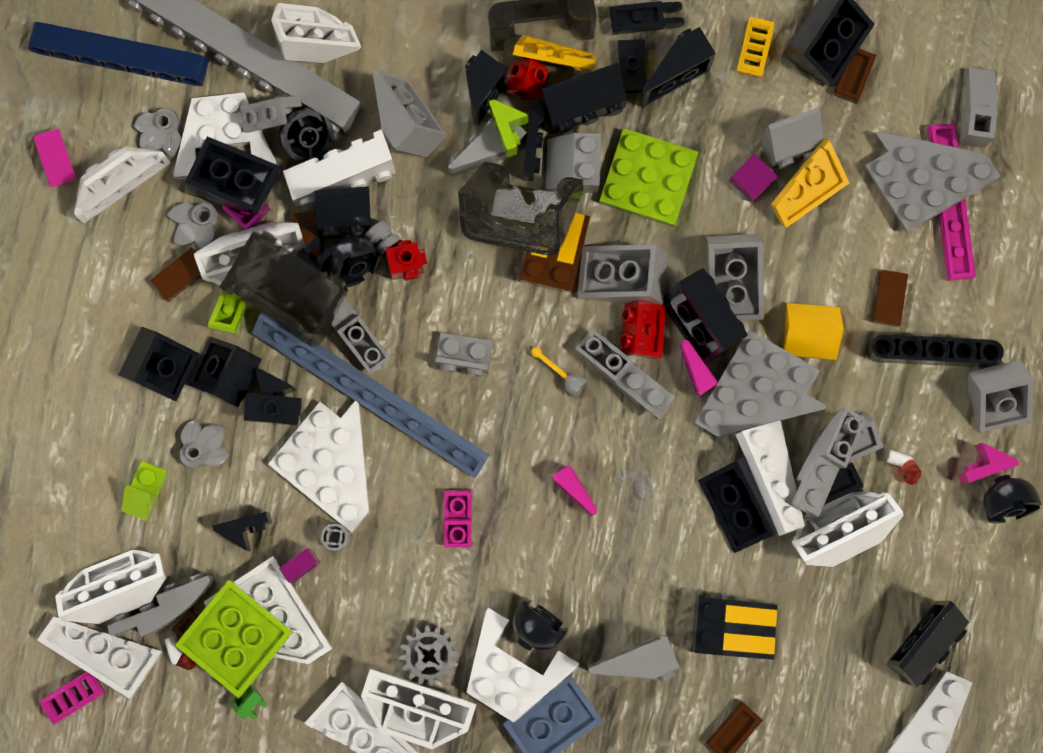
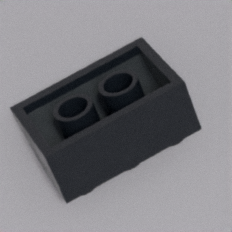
[783,0,875,87]
[541,62,627,134]
[663,268,748,365]
[698,457,777,553]
[886,601,969,687]

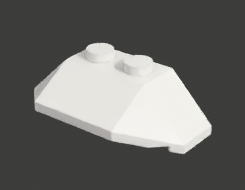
[271,3,361,63]
[74,146,171,223]
[194,222,306,292]
[792,492,904,567]
[55,550,166,624]
[361,669,476,749]

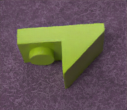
[489,100,528,158]
[208,289,249,335]
[121,461,169,521]

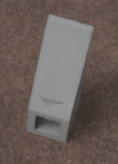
[959,68,997,147]
[448,117,527,176]

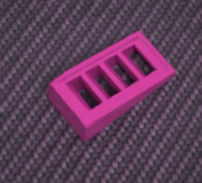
[679,340,717,398]
[551,466,598,516]
[39,672,106,725]

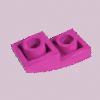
[33,128,77,188]
[444,490,472,548]

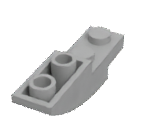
[304,272,391,374]
[575,329,676,420]
[792,407,866,517]
[107,573,215,637]

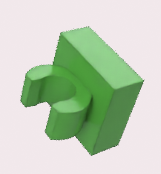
[229,685,267,719]

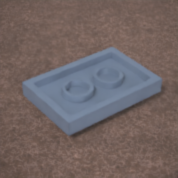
[503,675,603,753]

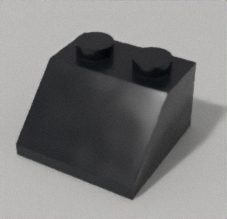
[465,50,508,126]
[313,186,371,238]
[118,327,199,401]
[187,336,262,407]

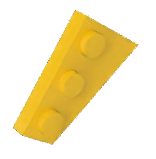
[513,34,598,72]
[771,138,849,228]

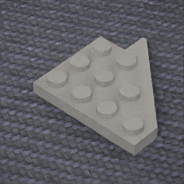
[865,131,1001,233]
[694,330,826,436]

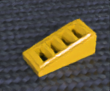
[736,17,775,78]

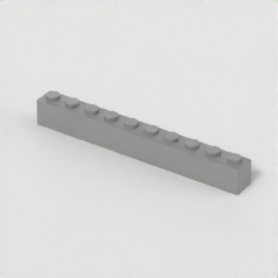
[127,0,363,135]

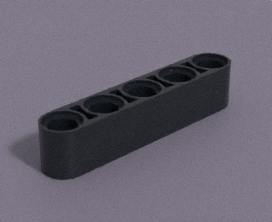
[866,334,1004,368]

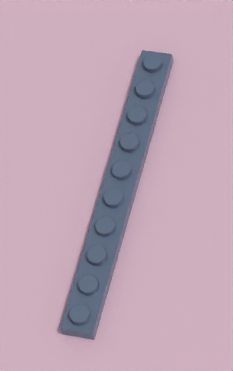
[252,309,490,478]

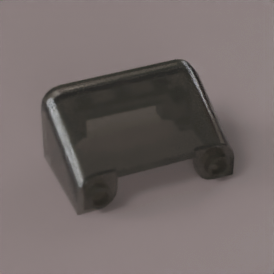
[486,0,597,52]
[458,162,584,256]
[219,230,348,347]

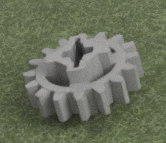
[399,625,460,686]

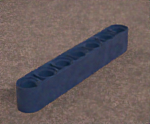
[27,22,209,86]

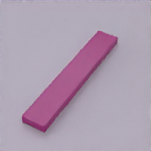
[927,123,976,281]

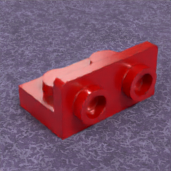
[620,301,666,359]

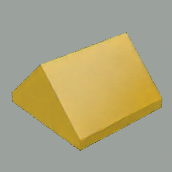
[783,303,844,361]

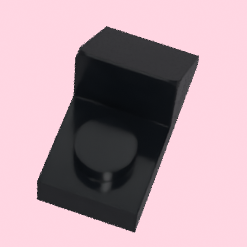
[256,369,297,425]
[212,511,272,551]

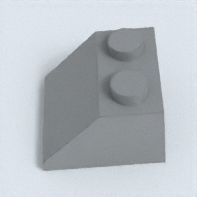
[760,108,824,169]
[545,133,601,194]
[968,360,1034,433]

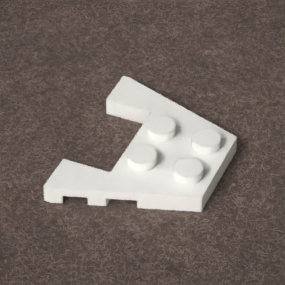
[173,92,278,180]
[466,608,580,723]

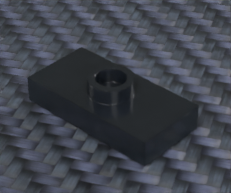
[618,39,647,93]
[244,393,302,426]

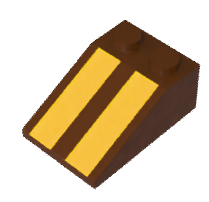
[519,204,590,294]

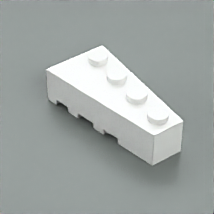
[283,129,396,208]

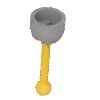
[531,347,588,398]

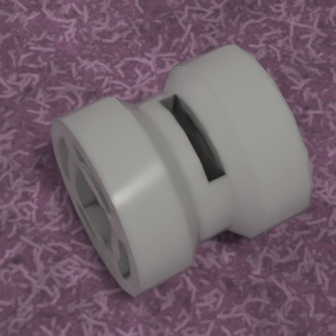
[365,220,402,257]
[321,523,351,552]

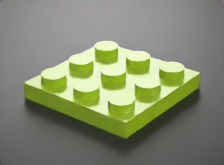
[599,128,698,227]
[175,580,294,698]

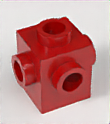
[506,57,548,100]
[385,240,428,281]

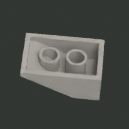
[373,69,447,157]
[706,234,764,320]
[577,244,668,305]
[586,635,680,681]

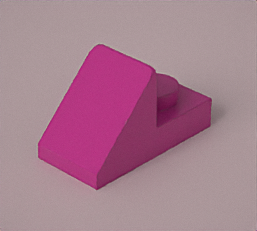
[958,443,1020,485]

